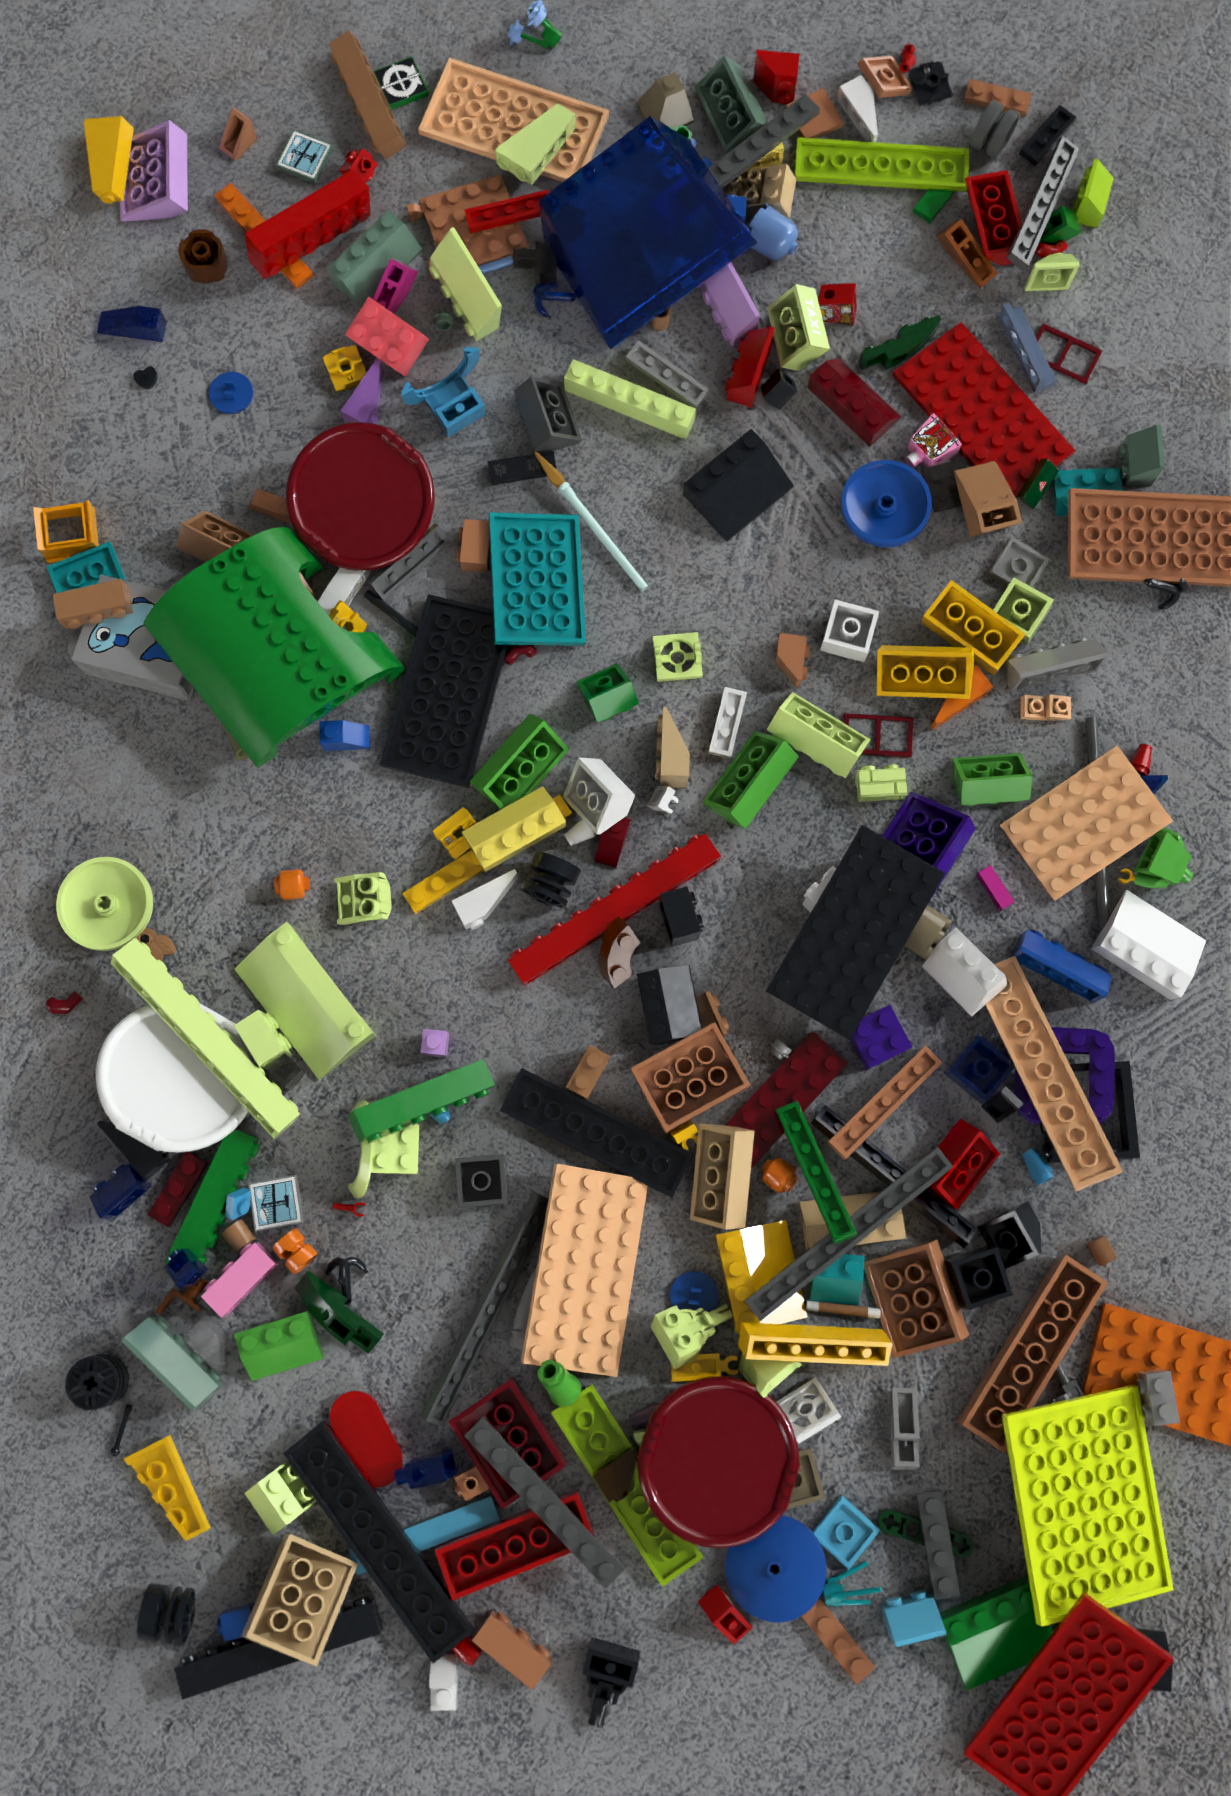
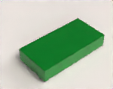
[913,189,955,224]

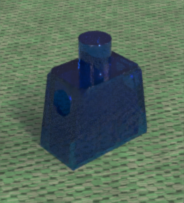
[394,1448,457,1489]

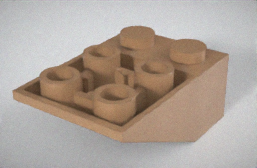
[954,461,1022,538]

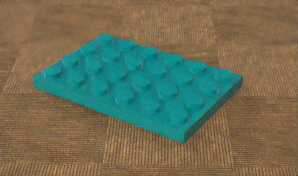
[488,512,586,646]

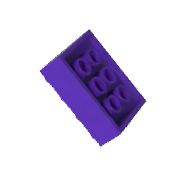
[882,791,976,902]

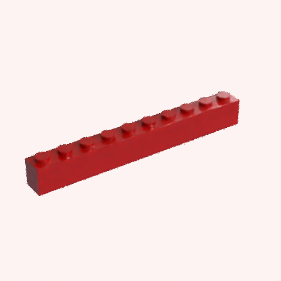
[508,833,721,987]

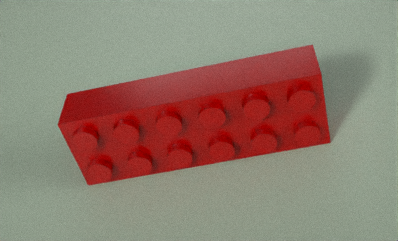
[245,169,371,280]
[435,1489,596,1601]

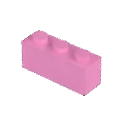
[201,1242,279,1318]

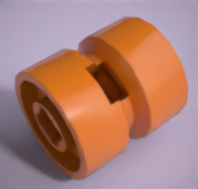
[272,1228,318,1275]

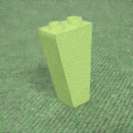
[495,103,576,185]

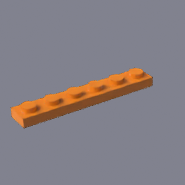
[214,183,314,289]

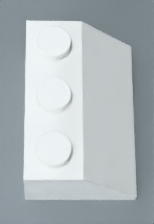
[563,757,635,834]
[922,928,1007,1017]

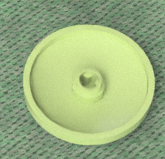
[56,857,153,951]

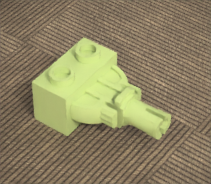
[651,1304,732,1369]

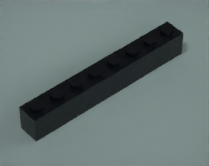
[174,1596,383,1700]

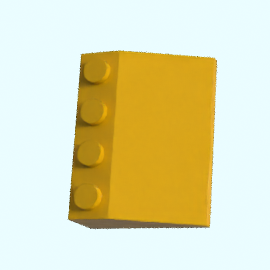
[715,1220,807,1334]

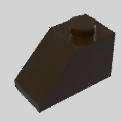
[593,1444,638,1503]

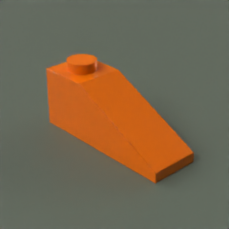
[931,665,993,730]

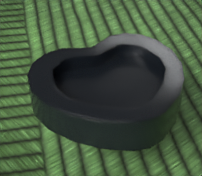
[133,366,158,389]

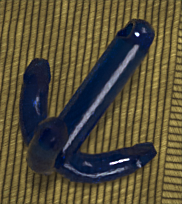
[533,282,576,319]

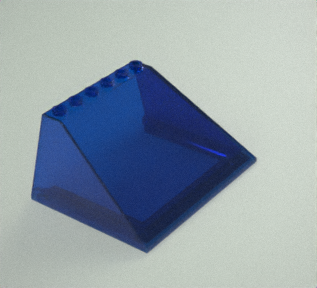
[538,116,757,350]

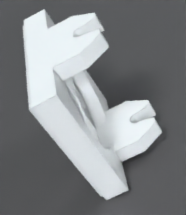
[776,1377,841,1444]

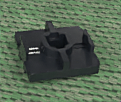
[909,61,953,106]

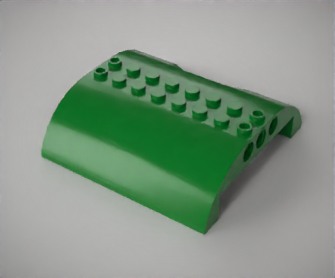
[143,527,406,768]

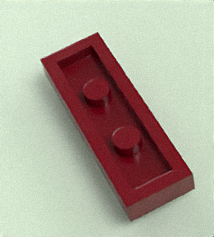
[147,1152,209,1227]

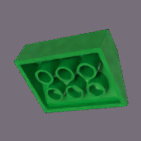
[939,1575,1053,1691]

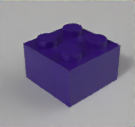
[850,1005,912,1071]

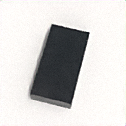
[981,1086,1024,1123]

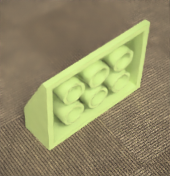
[429,227,502,341]

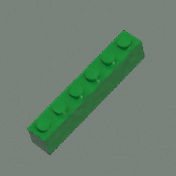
[348,1059,495,1143]
[165,1129,260,1274]

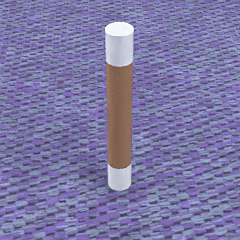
[806,1301,881,1319]

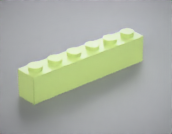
[564,359,696,440]

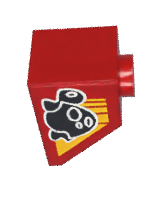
[698,1585,753,1645]

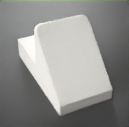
[429,1654,457,1711]

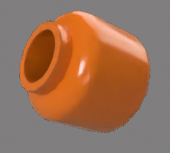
[274,869,310,900]
[761,1157,798,1193]

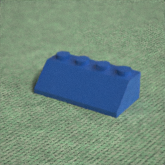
[1009,930,1112,1003]

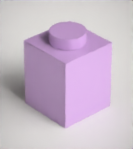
[420,1029,450,1058]

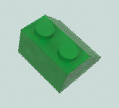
[576,663,639,723]

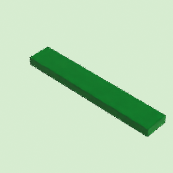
[775,1101,858,1244]

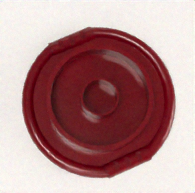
[286,422,435,571]
[636,1376,801,1548]

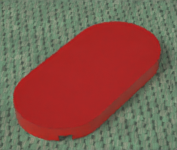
[330,1390,403,1488]

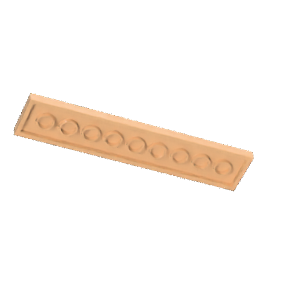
[985,956,1123,1192]

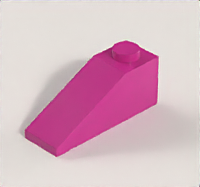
[373,258,418,314]

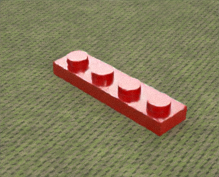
[464,190,554,234]

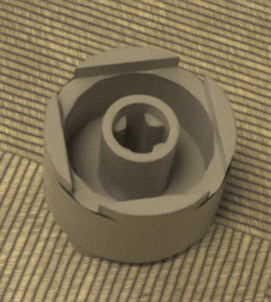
[904,905,952,960]

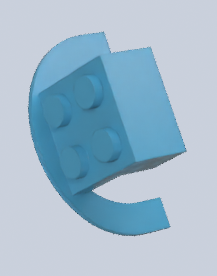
[401,347,486,437]

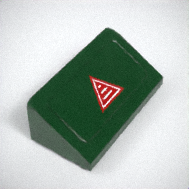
[1016,458,1059,510]

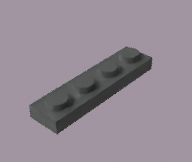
[367,524,451,601]
[916,1489,960,1600]

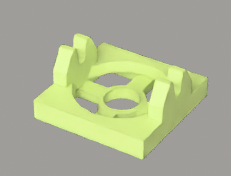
[653,632,703,682]

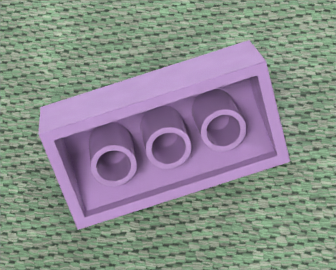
[692,242,760,348]

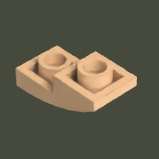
[1020,694,1071,721]

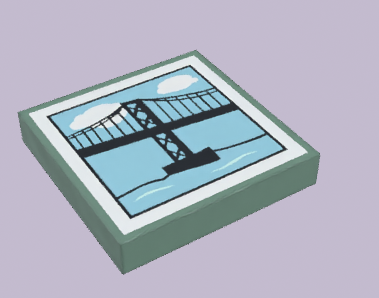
[276,129,334,184]

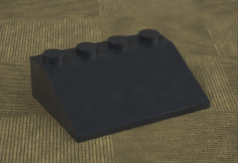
[683,429,794,542]

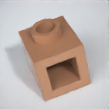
[453,1465,489,1501]

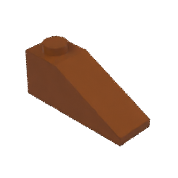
[936,219,998,288]

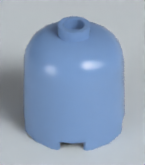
[743,203,798,261]

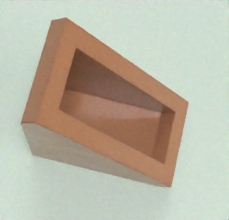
[219,108,257,160]

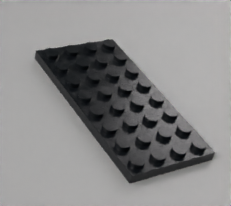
[379,594,509,788]
[766,825,945,1040]

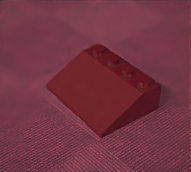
[448,1376,568,1509]

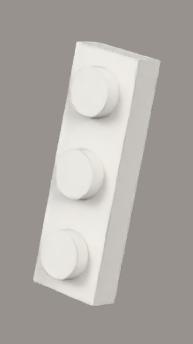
[708,687,747,759]

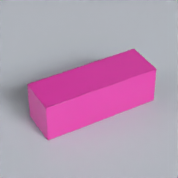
[976,865,1015,912]

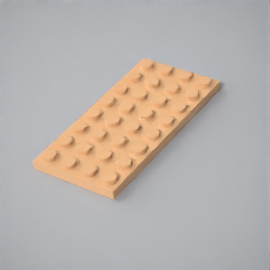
[418,58,609,188]
[521,1164,648,1377]

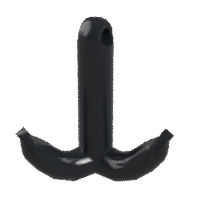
[1144,578,1188,609]
[325,1257,368,1305]

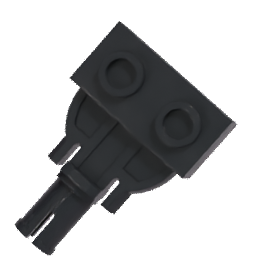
[582,1637,640,1728]

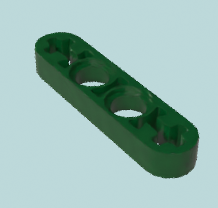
[877,1508,974,1558]

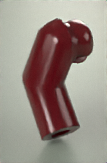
[504,645,537,666]
[46,991,83,1014]

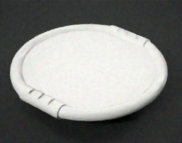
[95,1004,256,1152]

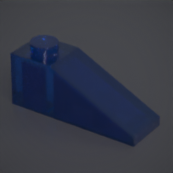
[97,306,167,342]

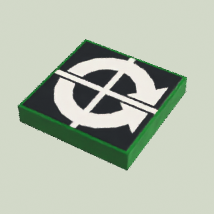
[373,56,429,110]

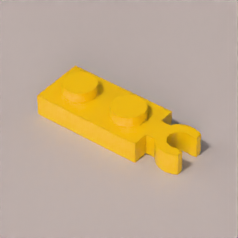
[671,1353,738,1382]

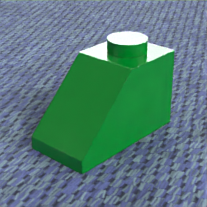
[1038,206,1081,245]

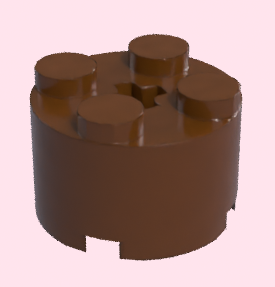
[178,229,228,283]

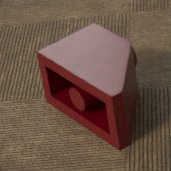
[594,817,631,868]

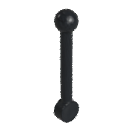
[110,1404,133,1457]

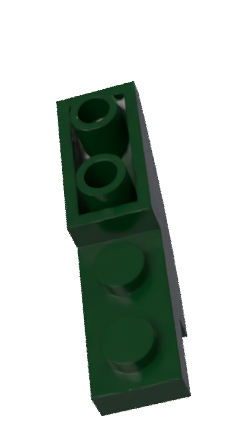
[858,315,941,370]
[295,1270,384,1354]

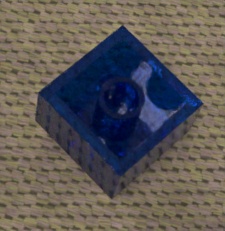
[944,1034,1015,1104]

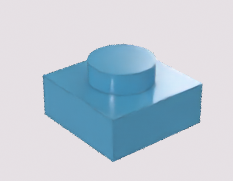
[225,1187,251,1220]

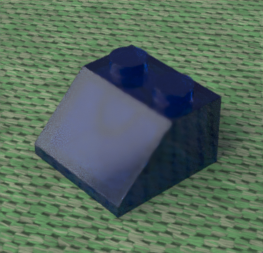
[90,1164,152,1219]

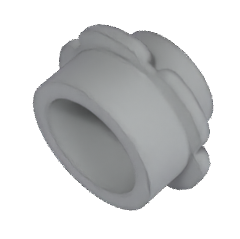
[770,1038,792,1059]

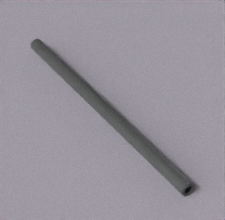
[1085,717,1109,936]

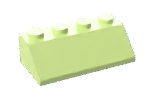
[767,692,871,778]

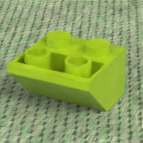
[1072,158,1114,228]

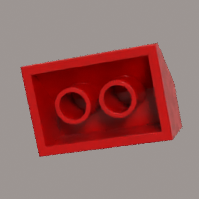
[724,326,775,408]
[928,1119,1000,1210]

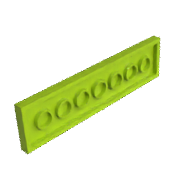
[795,137,969,192]
[551,1384,704,1587]

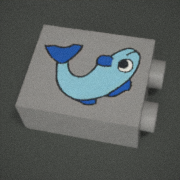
[68,575,194,701]

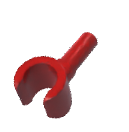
[333,1202,366,1217]

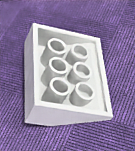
[1091,890,1206,1000]

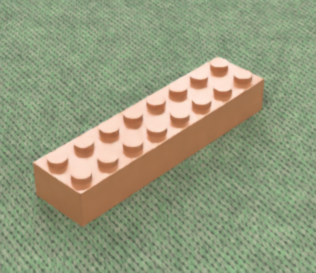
[956,1254,1108,1454]

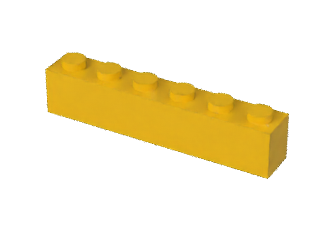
[738,1322,892,1366]

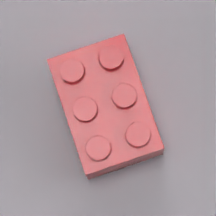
[345,296,429,377]

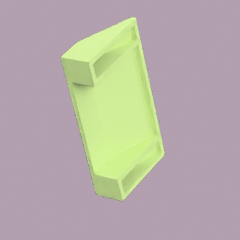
[235,922,376,1080]

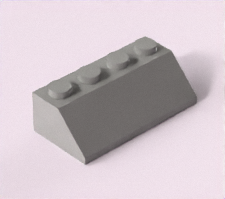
[1002,638,1110,693]

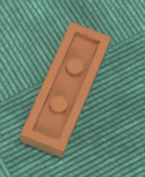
[963,79,1032,117]

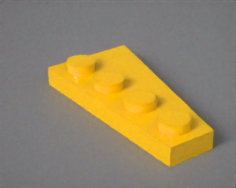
[124,1435,211,1541]

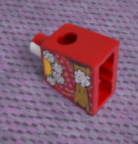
[817,283,857,326]

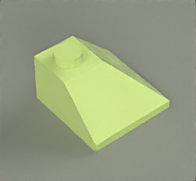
[1025,253,1080,291]

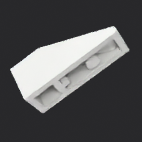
[837,75,878,142]
[452,869,518,930]

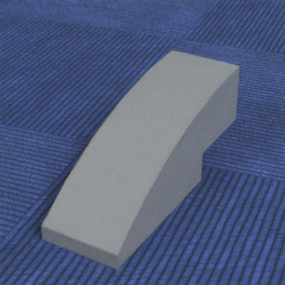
[890,1388,920,1471]

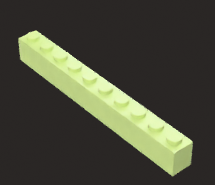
[111,938,300,1139]

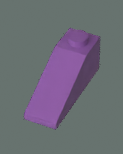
[341,358,383,424]

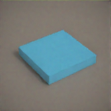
[812,1495,880,1570]

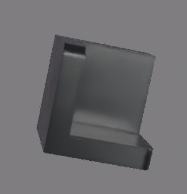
[761,368,797,410]

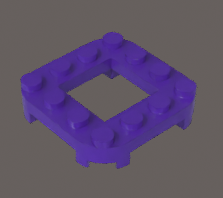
[1014,1027,1115,1125]

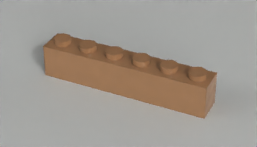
[328,30,407,159]

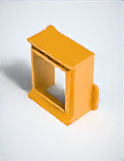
[33,500,99,563]

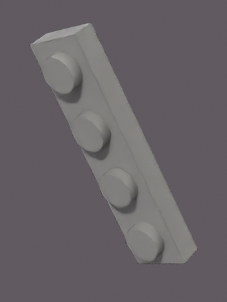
[625,341,709,409]

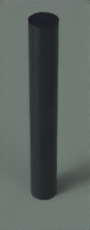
[364,590,418,637]

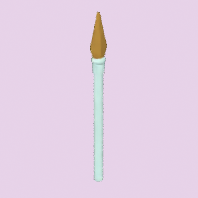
[535,452,648,592]

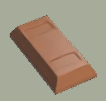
[248,488,290,524]

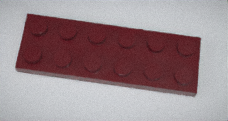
[725,1031,848,1169]

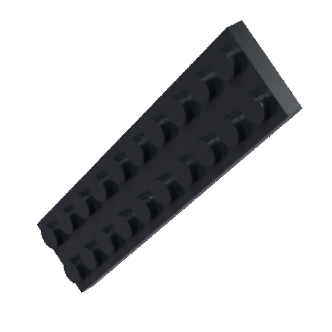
[283,1421,475,1664]

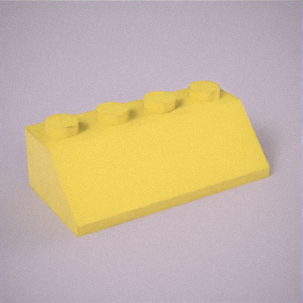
[462,786,566,873]

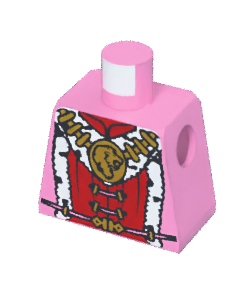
[905,414,962,470]

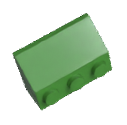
[952,753,1032,806]
[234,1311,324,1381]

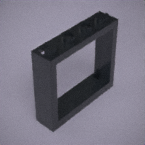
[1040,1061,1140,1163]

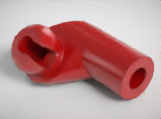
[900,43,916,73]
[1034,240,1068,259]

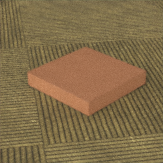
[858,56,912,98]
[785,88,843,139]

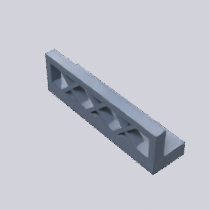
[998,302,1057,392]

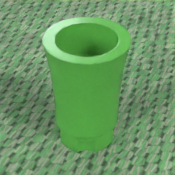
[537,1359,581,1407]

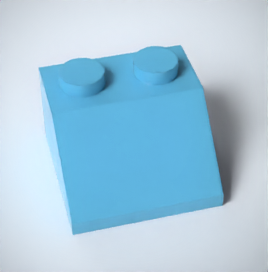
[881,1590,946,1647]

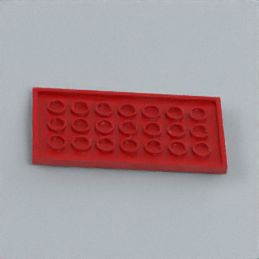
[892,322,1076,498]
[964,1592,1174,1796]

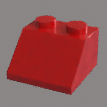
[753,50,800,105]

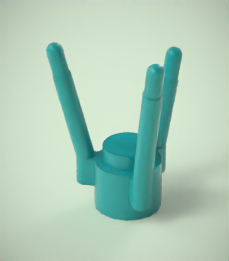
[823,1561,882,1607]

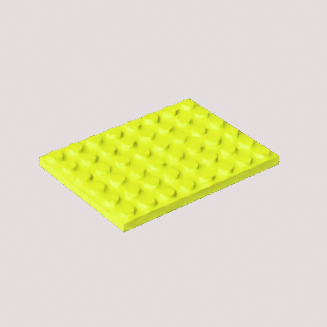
[1002,1385,1173,1626]

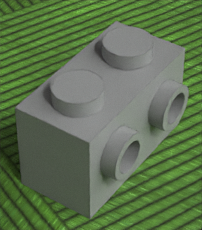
[1137,1369,1180,1426]

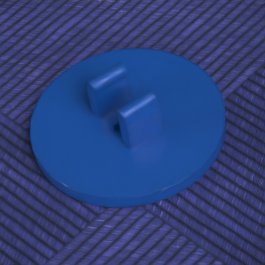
[209,372,254,414]
[670,1271,719,1312]

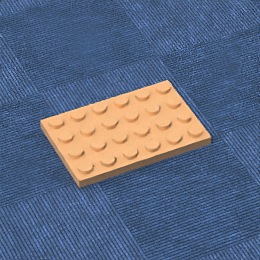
[1000,745,1173,901]

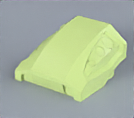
[334,872,392,925]
[738,1353,802,1398]

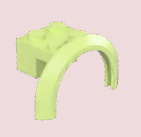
[348,1101,419,1198]

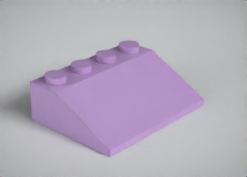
[120,120,188,221]

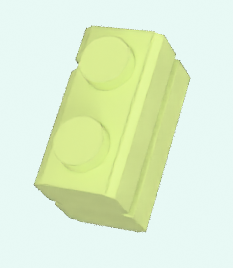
[856,764,907,802]

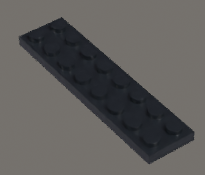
[500,1068,693,1198]

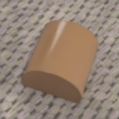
[221,1219,257,1254]
[1086,1235,1117,1266]

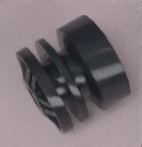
[521,852,581,908]
[65,1354,129,1410]
[137,1583,196,1646]

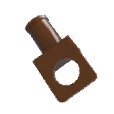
[155,1274,208,1316]

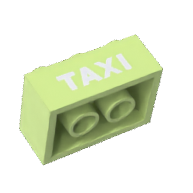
[767,284,830,371]

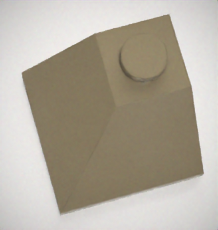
[636,72,694,135]

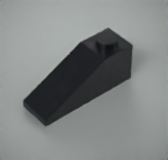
[97,1120,171,1179]

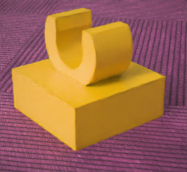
[670,1120,699,1151]

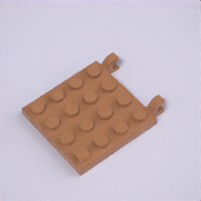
[406,174,529,278]

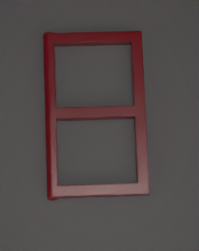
[1036,323,1103,384]
[843,713,914,758]

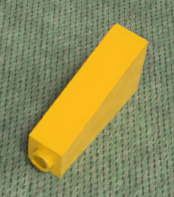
[84,116,134,204]

